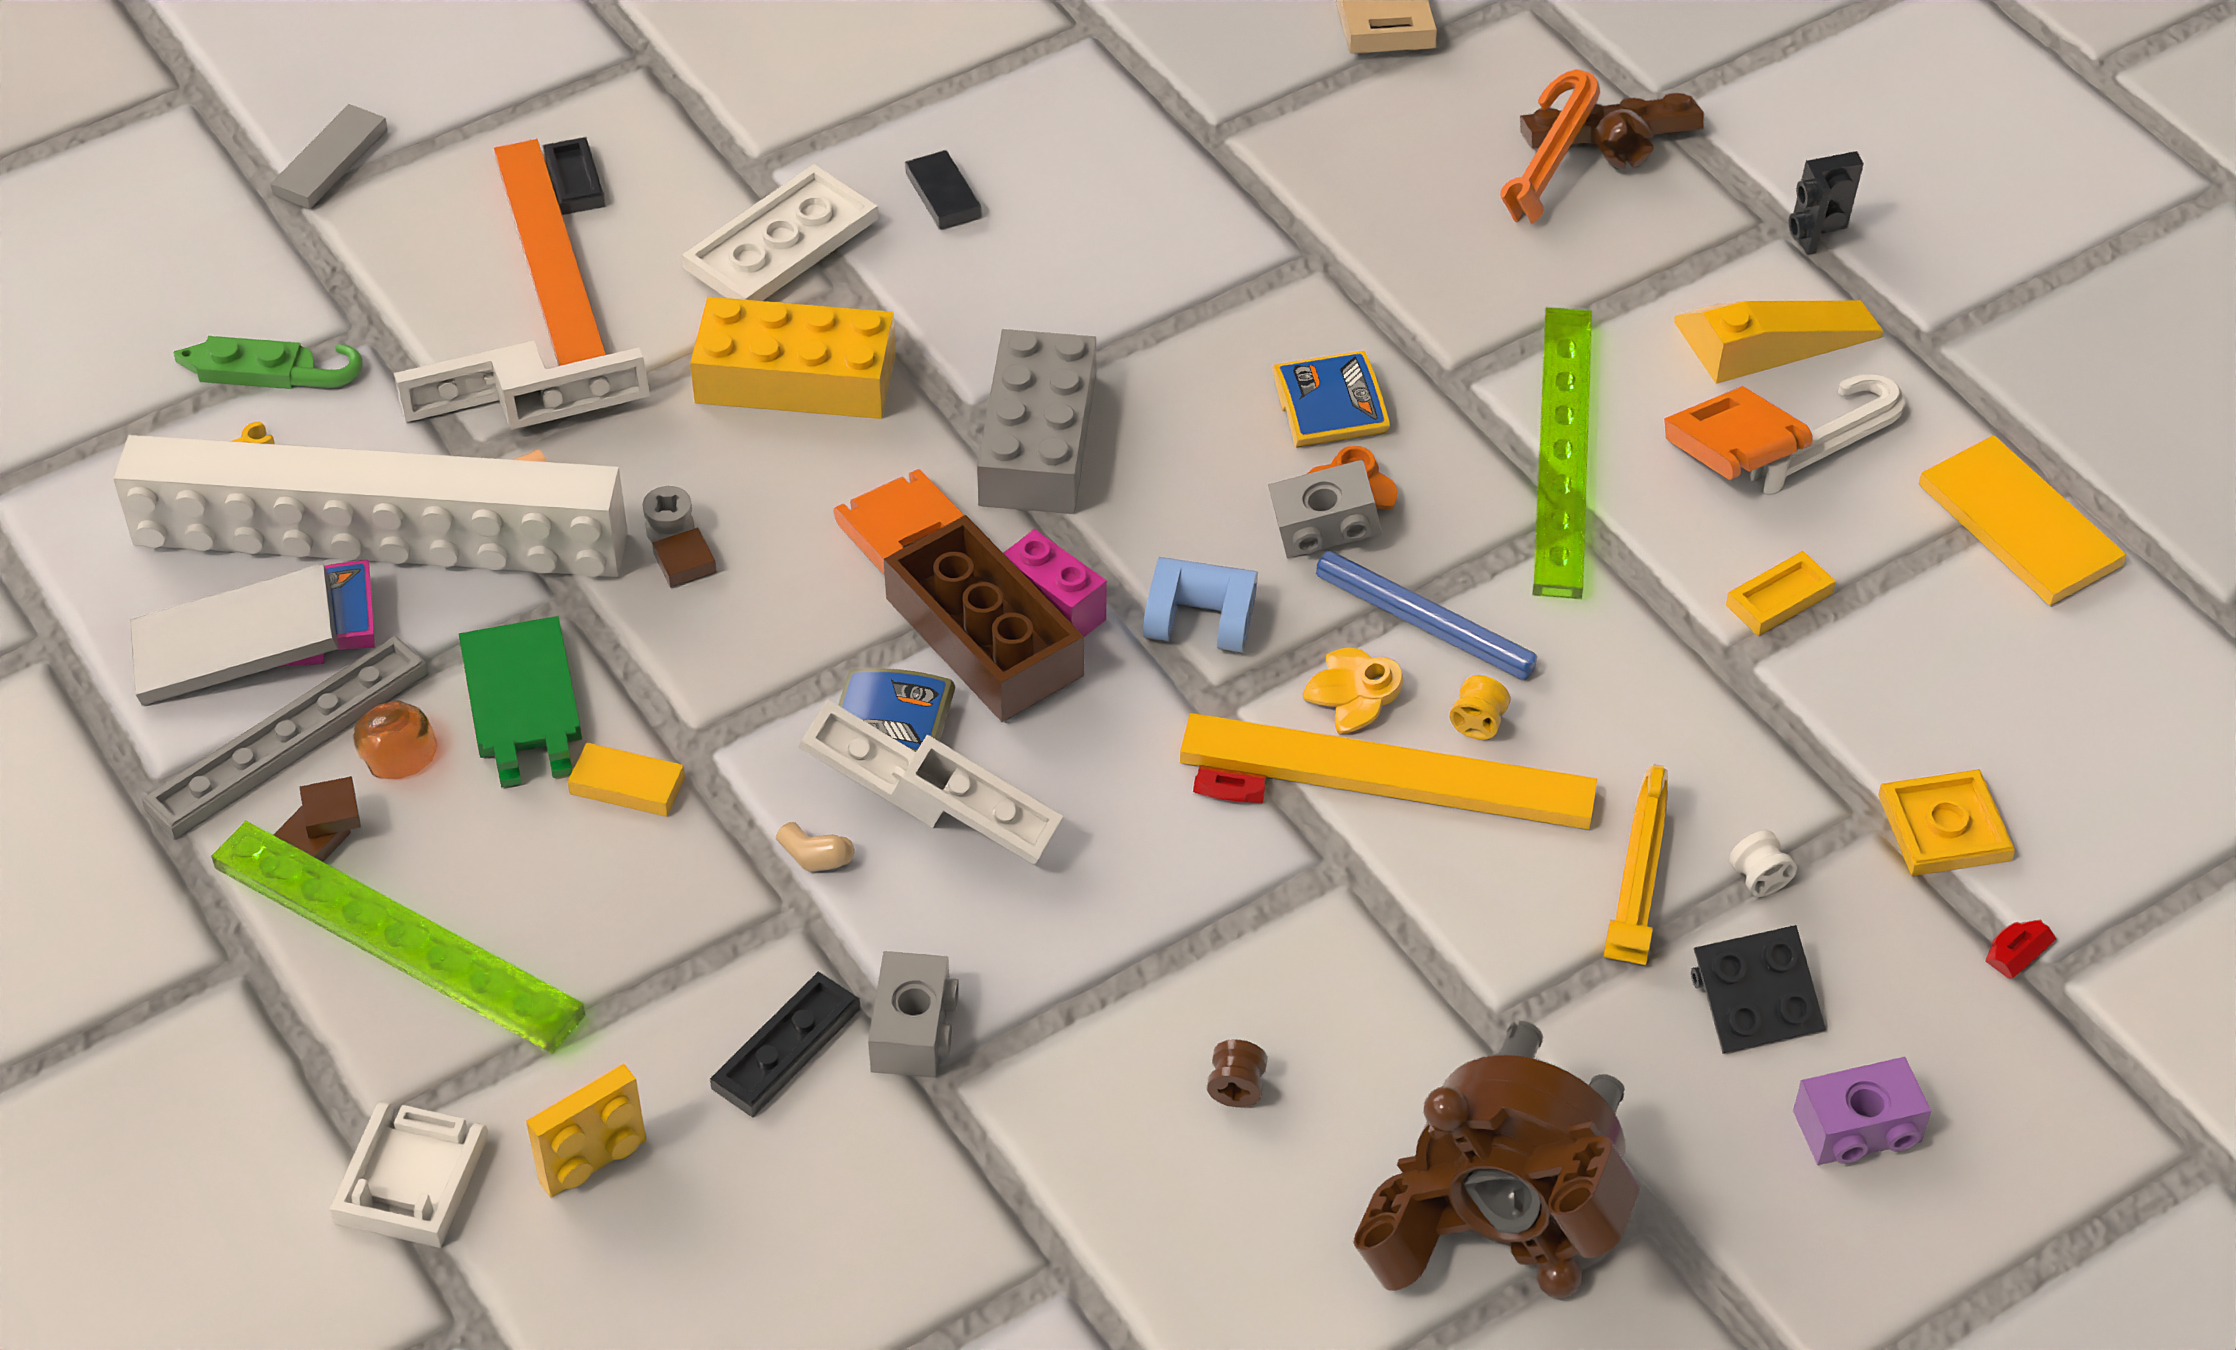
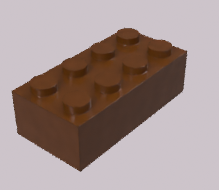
[883,515,1084,722]

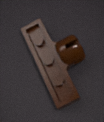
[1520,93,1704,169]

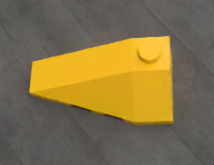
[1674,300,1883,384]

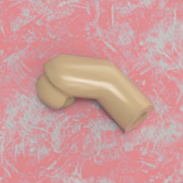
[776,822,854,872]

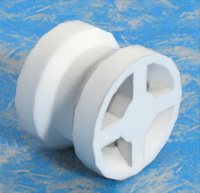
[1729,830,1797,897]

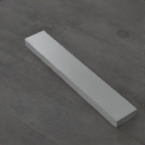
[141,635,428,840]

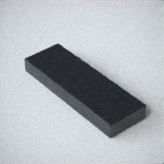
[710,971,861,1118]

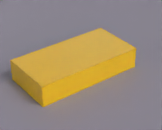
[1726,551,1836,636]
[567,742,685,817]

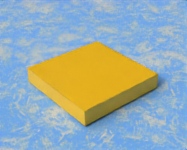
[1878,769,2015,876]

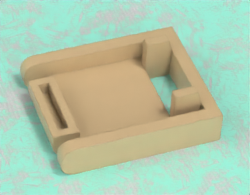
[1336,0,1437,54]

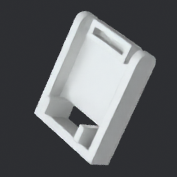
[329,1101,488,1248]

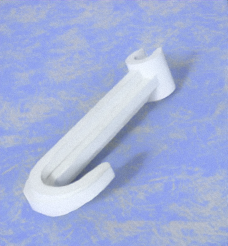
[1749,374,1905,494]

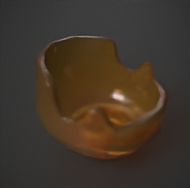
[353,700,437,779]

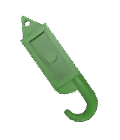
[173,336,363,389]

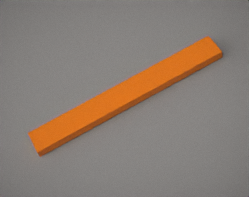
[494,139,606,366]

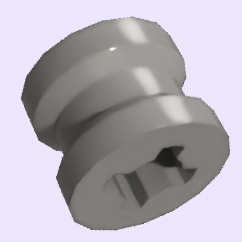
[642,486,695,542]

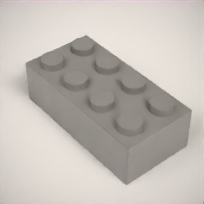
[977,329,1096,514]

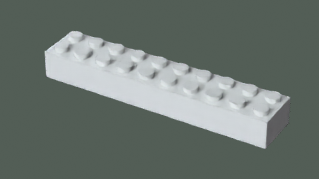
[113,435,628,577]

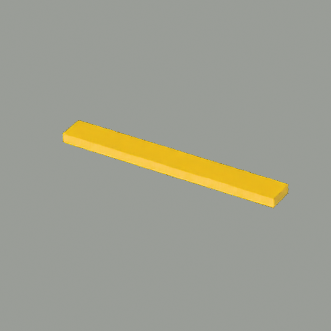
[1180,713,1597,830]

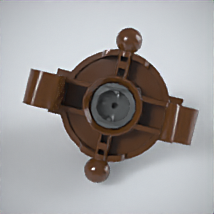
[1353,1021,1640,1299]

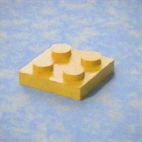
[526,1063,647,1198]

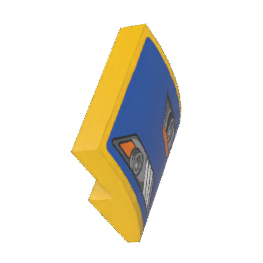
[1272,350,1390,448]

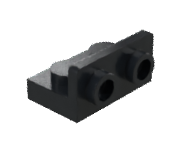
[1789,151,1864,255]

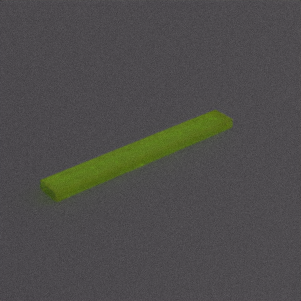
[1532,307,1592,599]

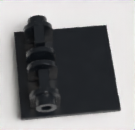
[1691,925,1826,1054]

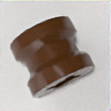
[1207,1039,1268,1108]

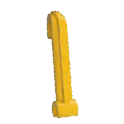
[1603,764,1668,965]

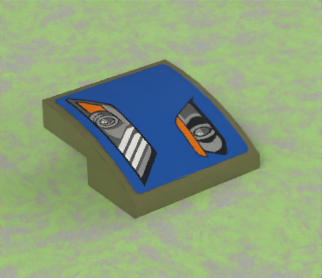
[838,668,956,752]

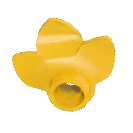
[1303,647,1403,734]

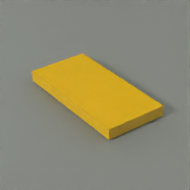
[1918,435,2127,606]

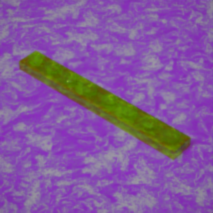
[211,820,586,1054]

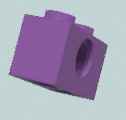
[1793,1057,1931,1165]

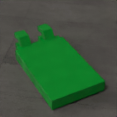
[458,616,582,788]

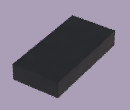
[543,137,606,215]
[905,150,981,230]

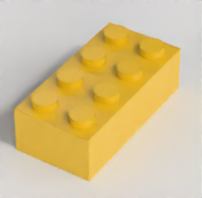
[690,297,896,419]

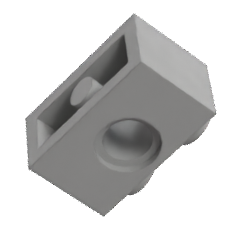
[1268,460,1382,558]
[868,951,959,1078]

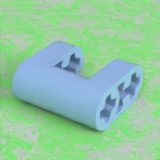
[1143,557,1258,653]

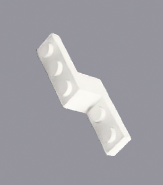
[394,340,650,430]
[799,699,1063,865]

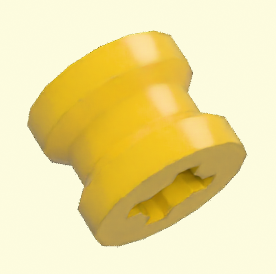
[1449,675,1511,740]

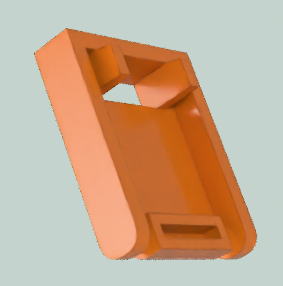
[1664,386,1813,480]
[833,469,964,576]

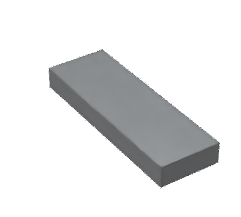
[270,104,388,209]

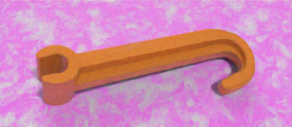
[1500,70,1601,224]

